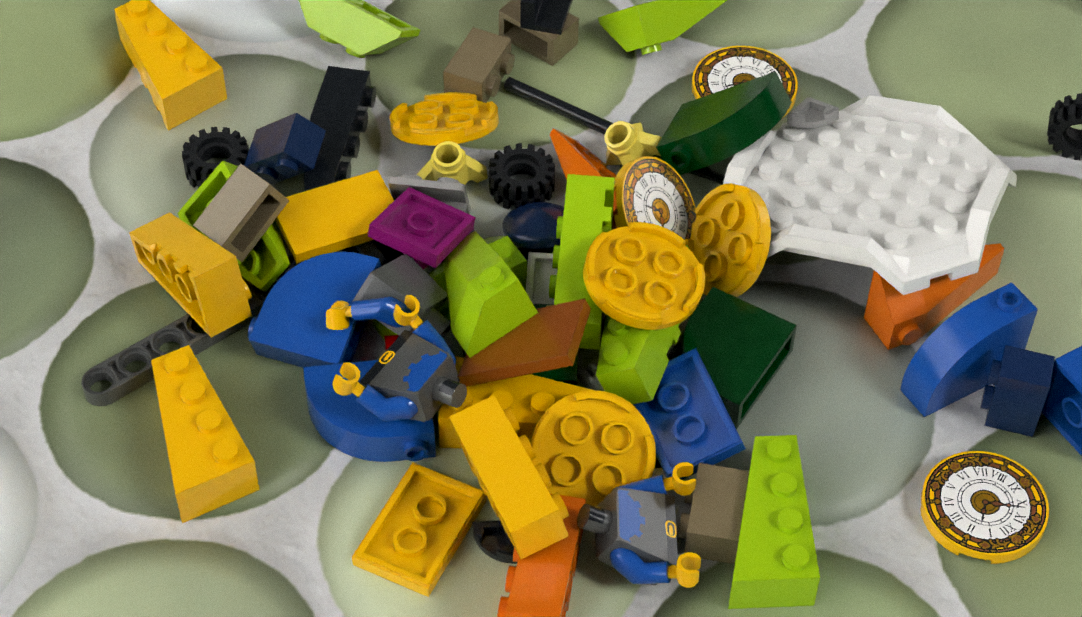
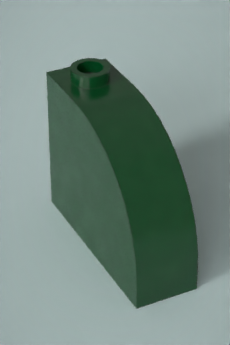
[656,71,792,175]
[682,287,797,430]

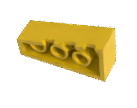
[114,0,227,131]
[129,212,252,338]
[151,345,260,523]
[438,356,593,449]
[449,395,569,559]

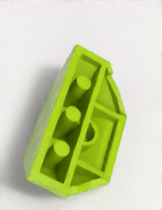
[299,0,420,58]

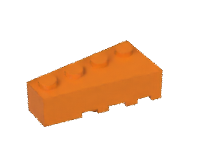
[497,494,586,617]

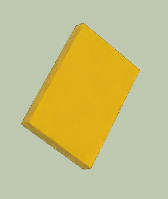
[275,170,394,264]
[352,462,487,597]

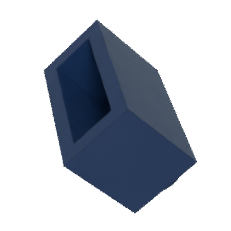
[244,113,326,184]
[980,345,1055,437]

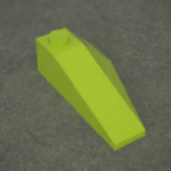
[177,160,290,292]
[444,231,538,358]

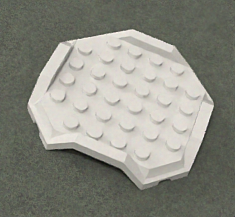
[723,95,1017,295]

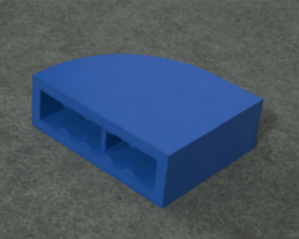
[248,252,382,368]
[900,282,1038,417]
[303,360,436,462]

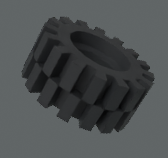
[1047,93,1082,161]
[182,127,249,188]
[488,143,555,210]

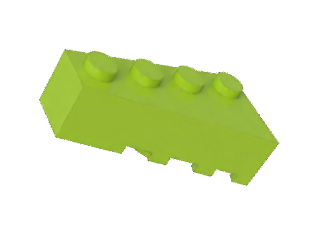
[546,174,615,350]
[596,245,689,404]
[728,435,820,609]

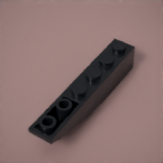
[304,66,376,191]

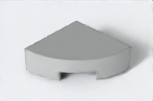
[787,97,839,128]

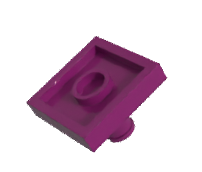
[368,187,476,270]

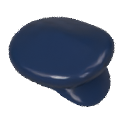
[502,202,564,265]

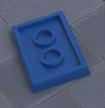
[633,348,746,480]

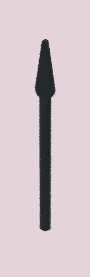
[504,77,725,184]

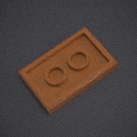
[458,298,591,387]

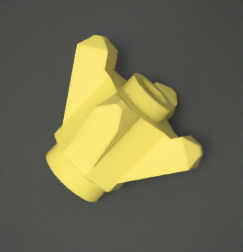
[604,121,662,166]
[417,141,488,185]

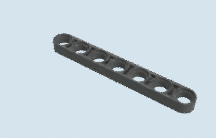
[81,255,301,406]

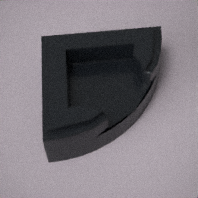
[472,521,517,564]

